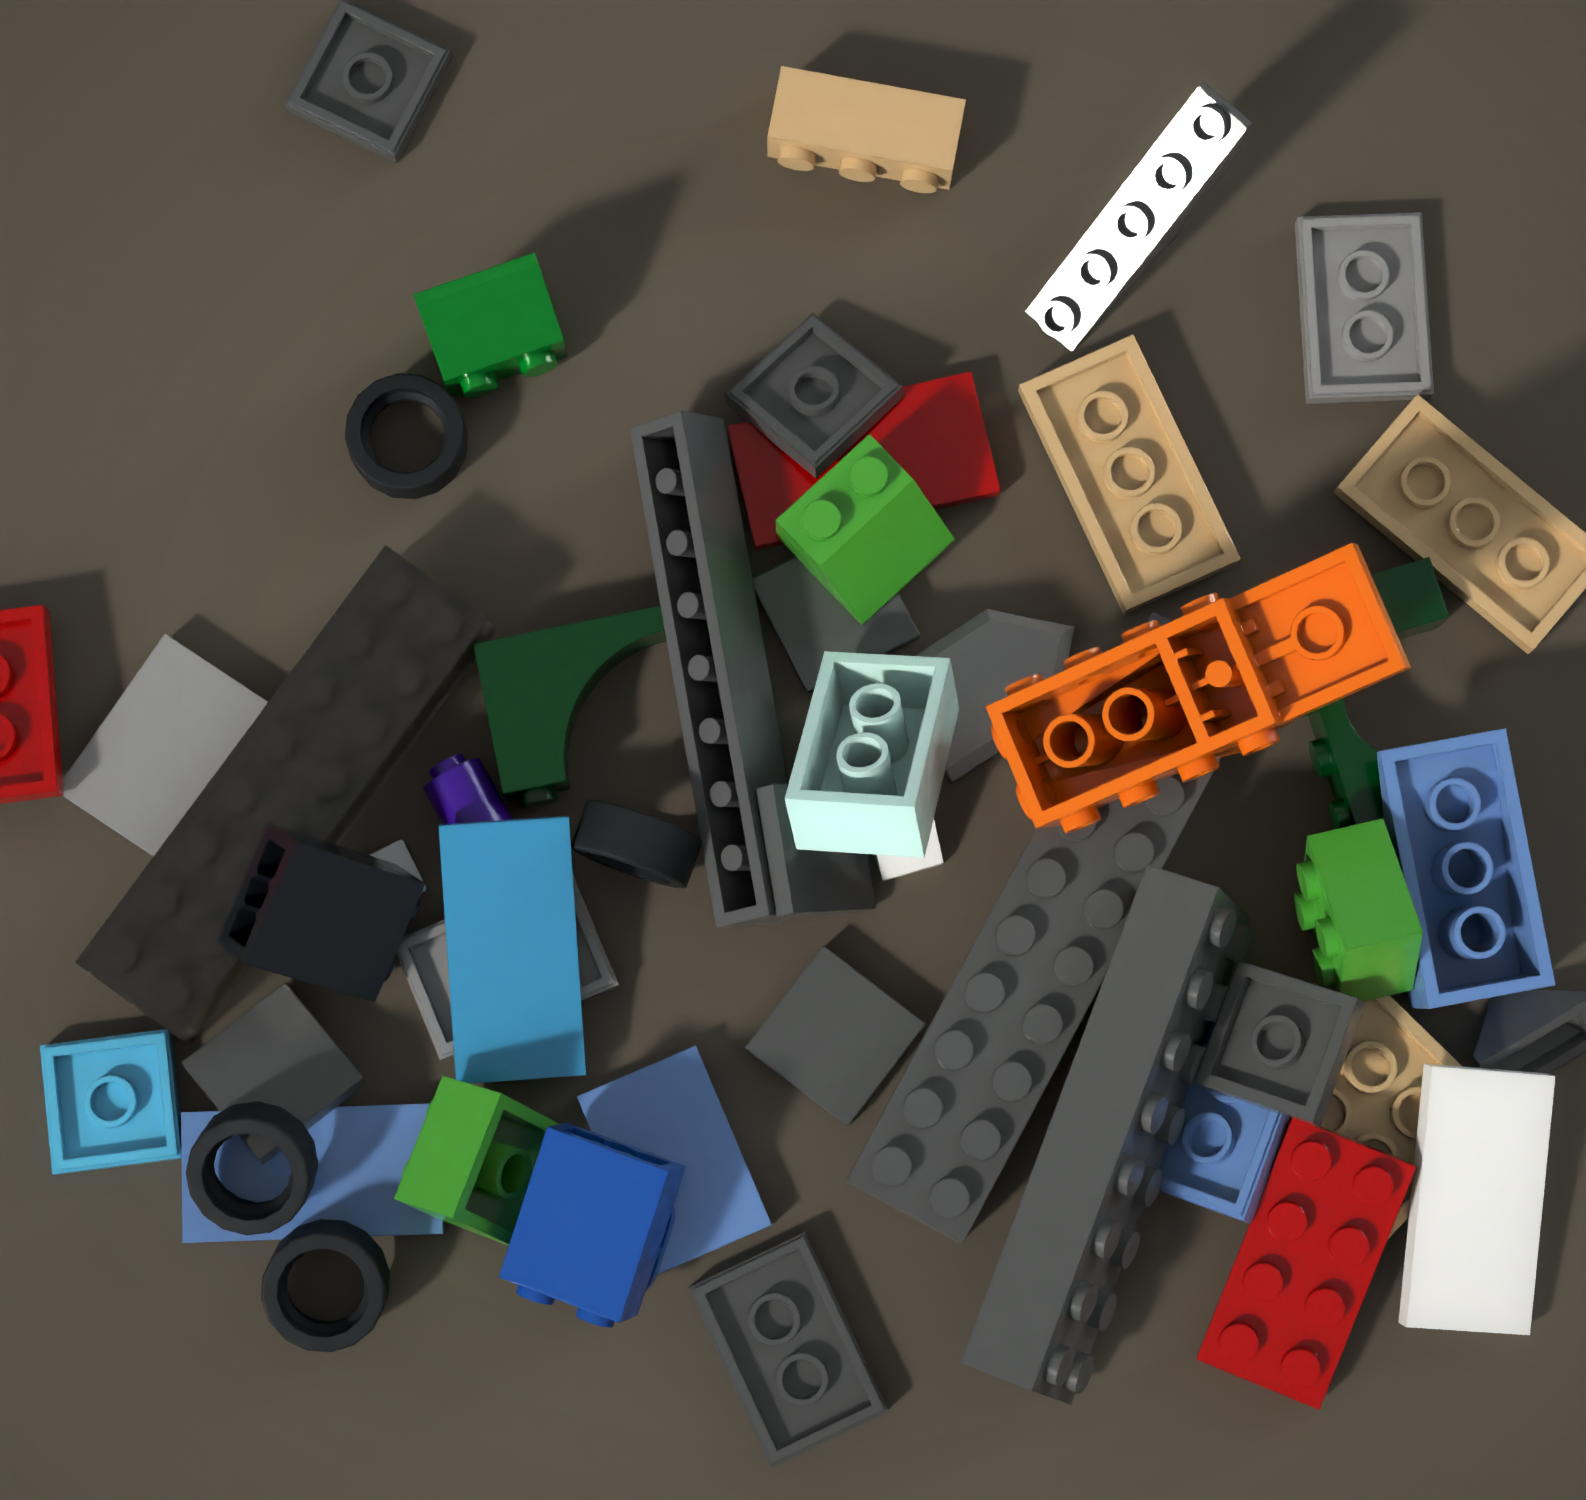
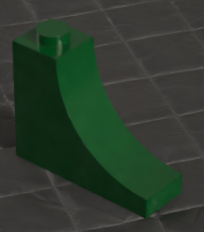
[473,606,667,808]

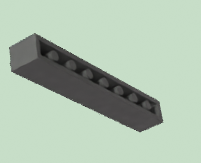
[630,411,801,928]

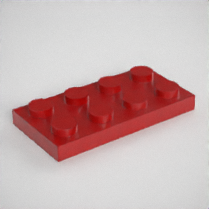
[1196,1118,1416,1410]

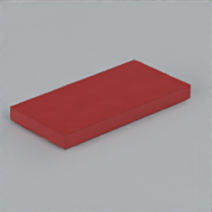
[727,371,1001,551]

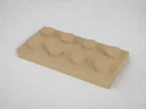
[1018,335,1241,615]
[1333,394,1586,654]

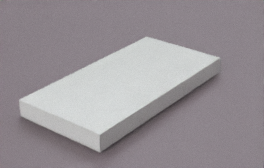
[1398,1064,1555,1335]

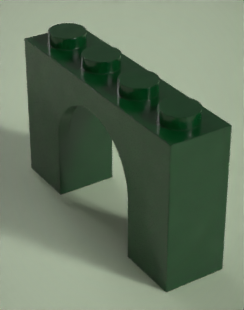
[1301,557,1449,829]

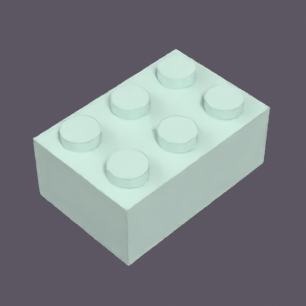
[784,651,959,858]

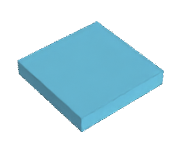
[40,1029,182,1175]

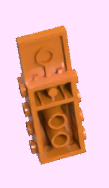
[985,543,1411,834]

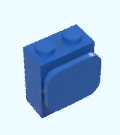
[499,1123,686,1328]

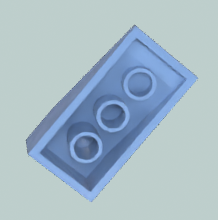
[1377,728,1555,1009]

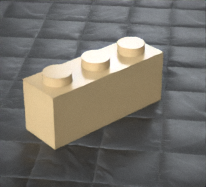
[767,66,966,193]

